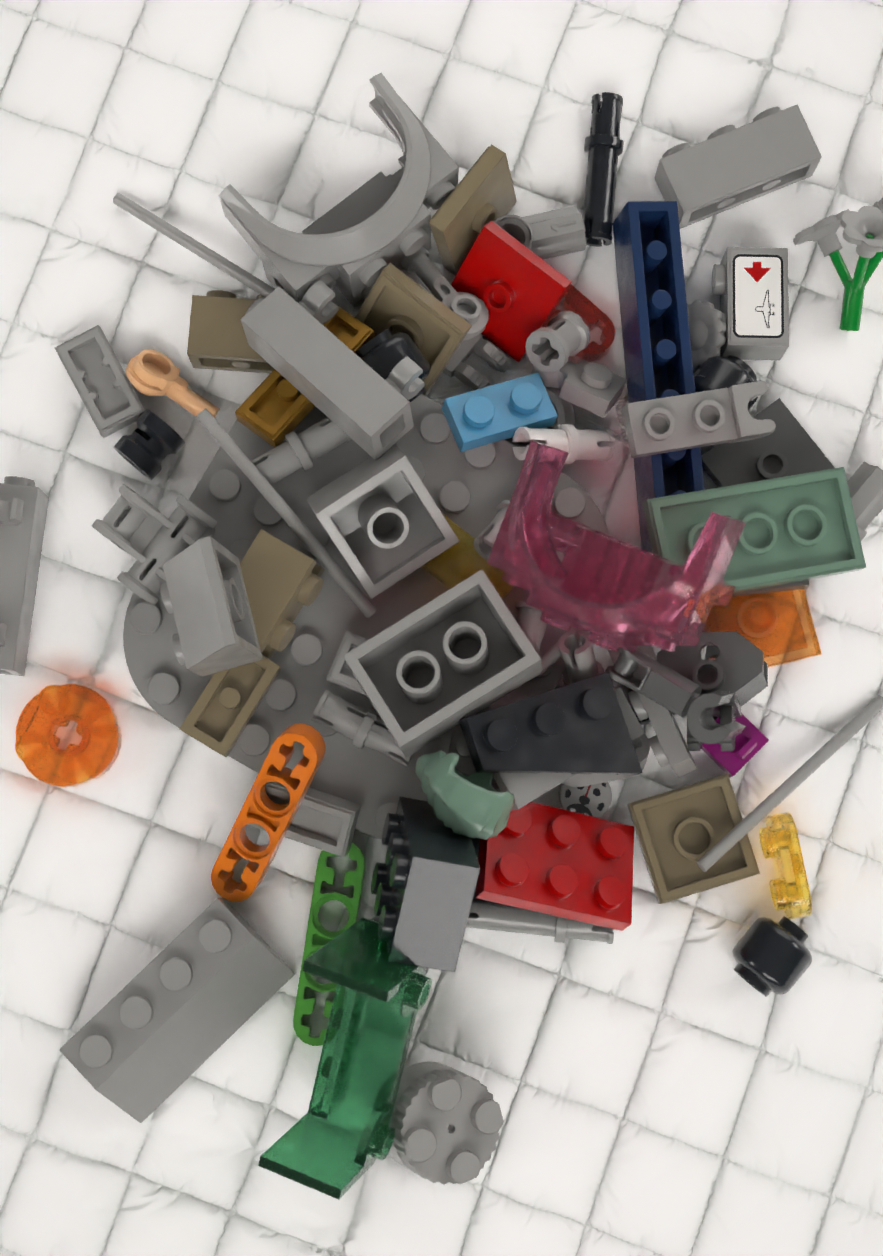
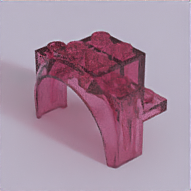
[487,440,746,652]

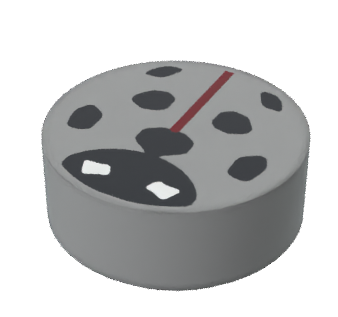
[559,782,612,818]

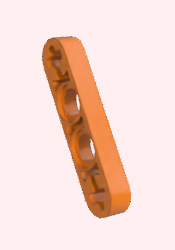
[211,723,326,902]

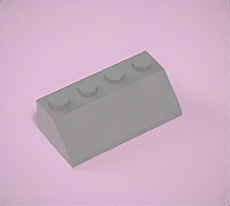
[59,898,295,1123]

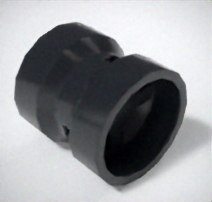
[113,409,185,480]

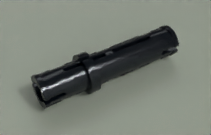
[583,92,624,247]

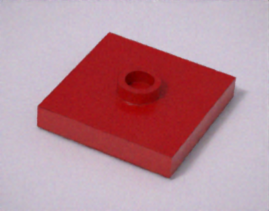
[451,221,572,363]

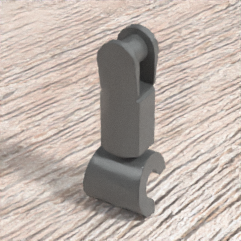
[605,642,746,744]

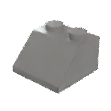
[306,444,459,599]
[160,536,263,677]

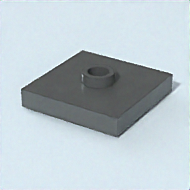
[701,398,835,488]

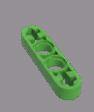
[293,843,366,1046]

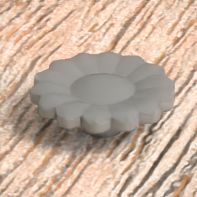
[687,300,726,371]

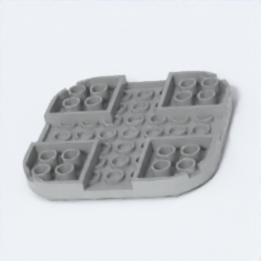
[123,394,612,840]

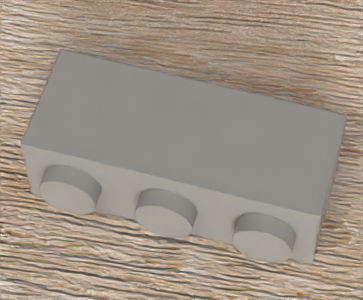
[654,104,822,229]

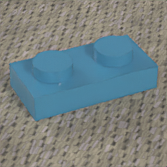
[442,372,558,452]

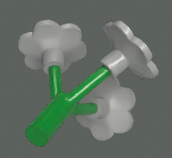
[793,197,883,331]

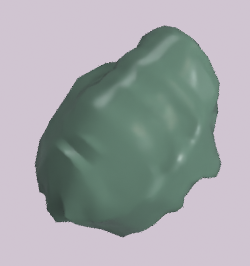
[415,751,515,840]

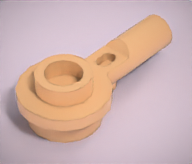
[125,349,220,418]

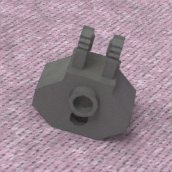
[657,631,768,751]

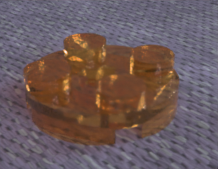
[15,684,122,788]

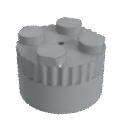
[376,1061,504,1185]

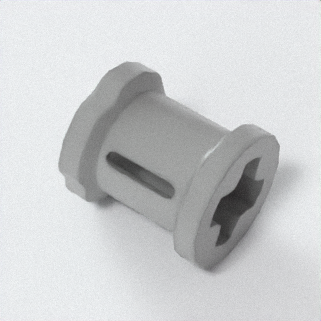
[525,311,590,373]

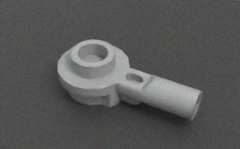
[410,253,489,341]

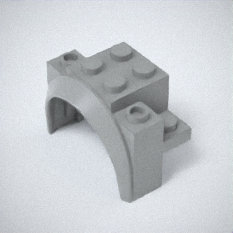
[218,72,459,308]

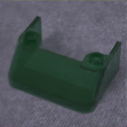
[258,917,432,1200]

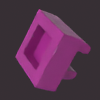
[702,713,769,778]

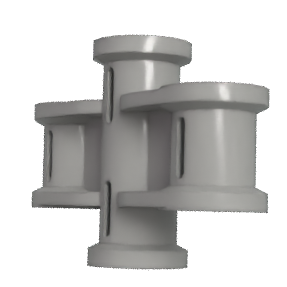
[91,484,217,606]

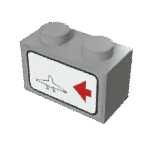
[711,247,789,360]

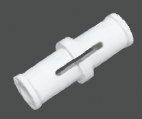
[512,424,615,464]

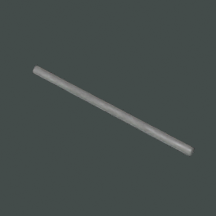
[113,193,275,297]
[196,408,377,618]
[696,695,883,872]

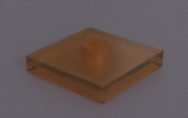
[701,589,822,668]

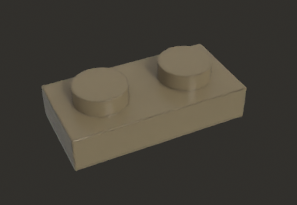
[179,655,282,758]

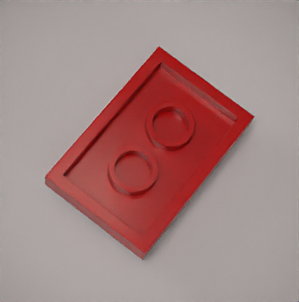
[475,802,634,931]

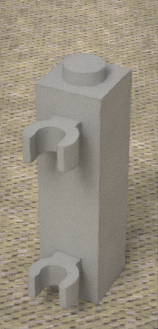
[240,280,425,460]
[0,476,49,676]

